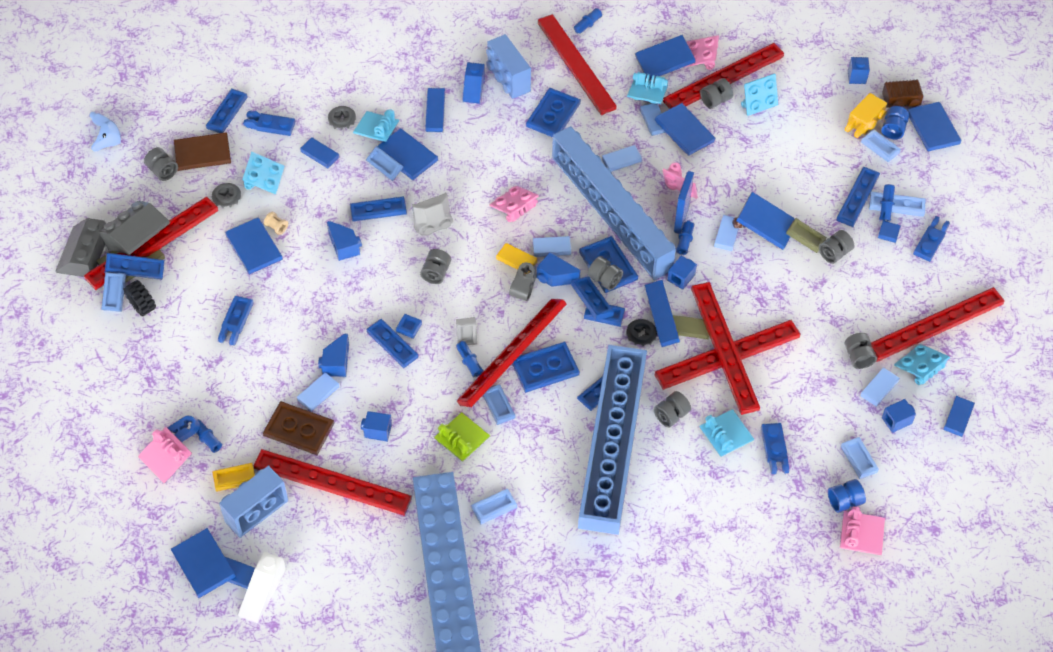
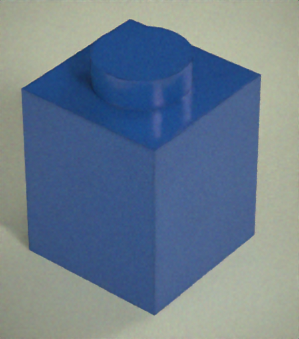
[848,57,870,84]
[667,255,697,290]
[882,399,916,433]
[361,411,392,442]

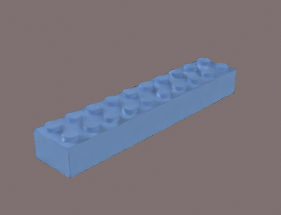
[552,126,676,281]
[578,345,647,535]
[413,472,481,652]

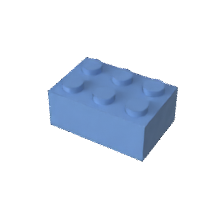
[486,34,531,99]
[219,466,288,538]

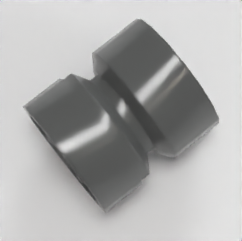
[700,78,733,109]
[144,147,178,181]
[819,230,855,264]
[420,249,451,284]
[588,256,623,291]
[844,333,877,369]
[654,391,691,428]

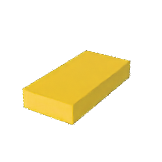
[496,243,538,274]
[212,463,255,492]

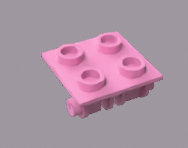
[685,35,719,70]
[663,162,698,199]
[489,186,539,222]
[138,427,192,483]
[840,507,885,555]

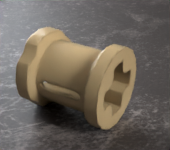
[264,211,288,235]

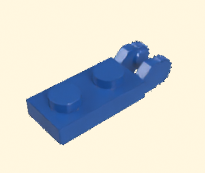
[243,110,296,136]
[913,216,950,262]
[218,296,254,346]
[761,423,789,474]

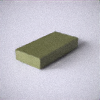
[786,218,827,253]
[673,315,709,340]

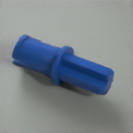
[574,8,602,34]
[879,184,895,221]
[676,220,695,255]
[456,341,484,377]
[196,419,222,453]

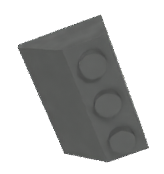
[99,201,170,255]
[56,218,106,277]

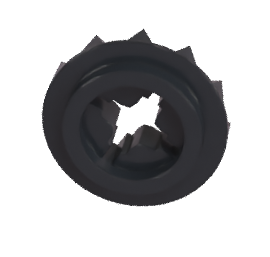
[626,319,657,347]

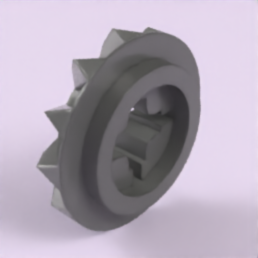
[328,106,356,130]
[212,183,241,208]

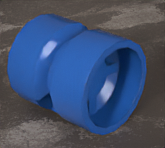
[881,106,909,140]
[828,479,866,513]

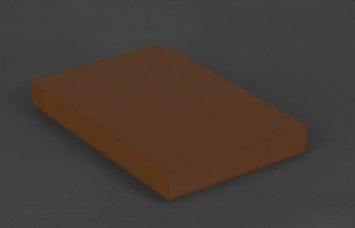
[174,132,231,171]
[263,401,335,455]

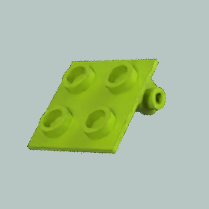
[434,412,490,462]

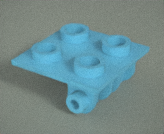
[627,72,668,104]
[741,73,778,116]
[353,109,399,142]
[242,152,285,194]
[894,344,950,385]
[699,409,754,457]

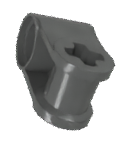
[509,262,537,301]

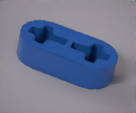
[167,416,200,442]

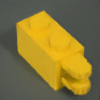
[845,93,887,138]

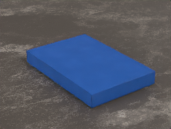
[635,35,695,80]
[526,87,581,137]
[907,102,962,152]
[655,103,716,156]
[377,128,438,180]
[674,171,694,234]
[736,192,795,250]
[225,217,283,275]
[579,236,638,293]
[512,342,580,393]
[171,528,236,598]

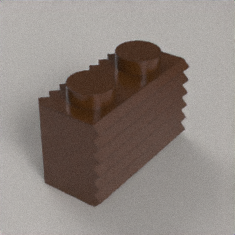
[882,79,924,108]

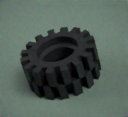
[123,280,156,317]

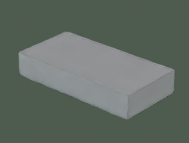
[456,317,477,345]

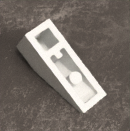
[238,551,286,623]

